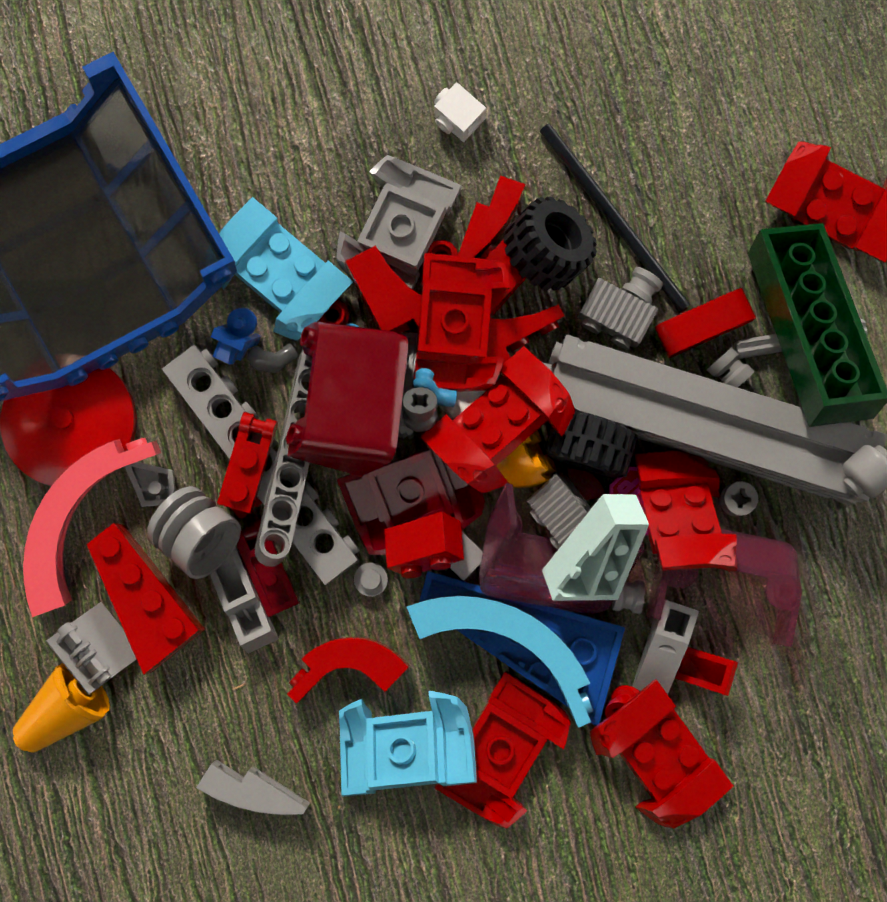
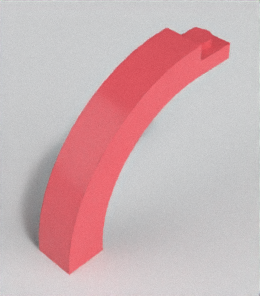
[23,437,161,617]

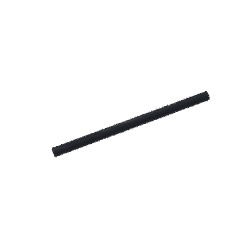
[540,123,691,312]

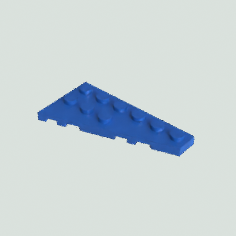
[419,571,625,726]

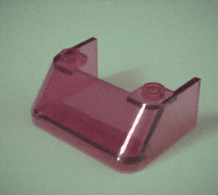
[479,483,644,614]
[646,529,802,647]

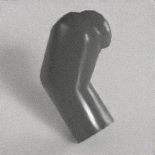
[247,343,300,373]

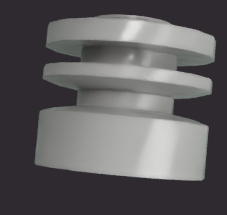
[147,486,241,579]

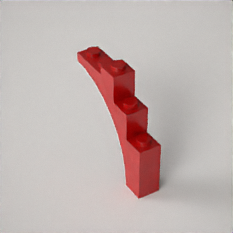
[345,245,565,373]

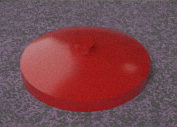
[0,354,137,486]

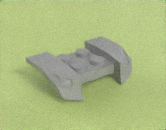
[336,155,463,289]

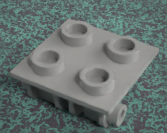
[46,602,137,695]

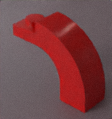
[287,637,410,704]

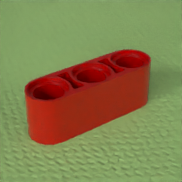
[654,288,756,358]

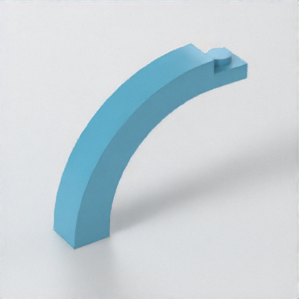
[407,596,593,728]

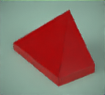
[675,647,738,696]

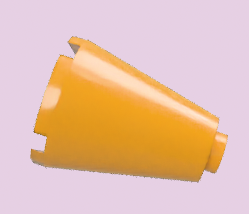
[13,663,110,753]

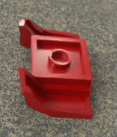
[765,141,887,263]
[413,253,511,392]
[421,346,575,493]
[634,451,737,572]
[434,671,571,829]
[590,679,734,828]

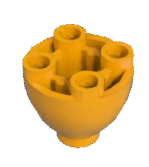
[497,430,557,488]

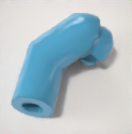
[413,368,457,408]

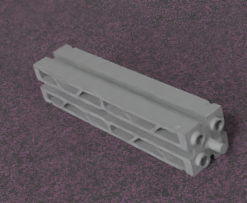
[542,334,887,505]

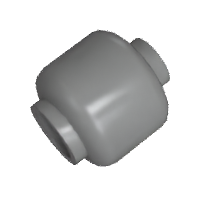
[843,445,887,498]

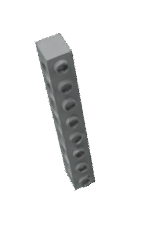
[162,345,360,585]

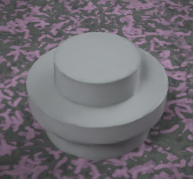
[354,562,388,596]

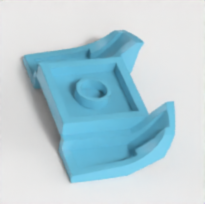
[208,197,354,341]
[339,691,477,797]

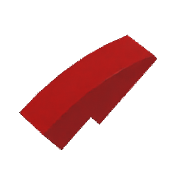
[458,175,526,258]

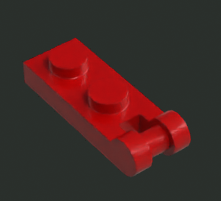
[217,412,278,514]

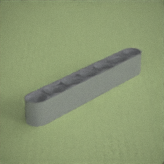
[255,349,312,567]

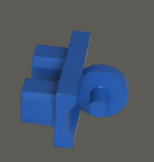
[211,307,262,365]

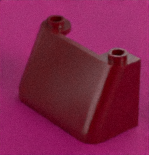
[286,322,408,476]

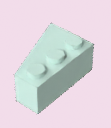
[542,494,649,601]

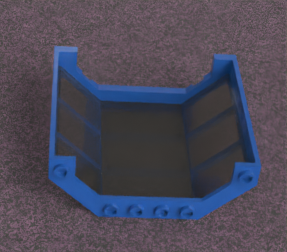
[0,52,237,402]

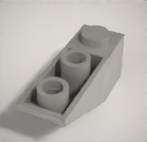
[632,599,699,694]

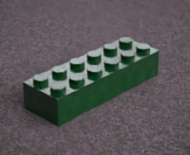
[748,223,887,427]

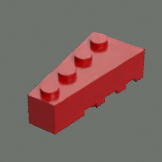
[86,523,206,675]

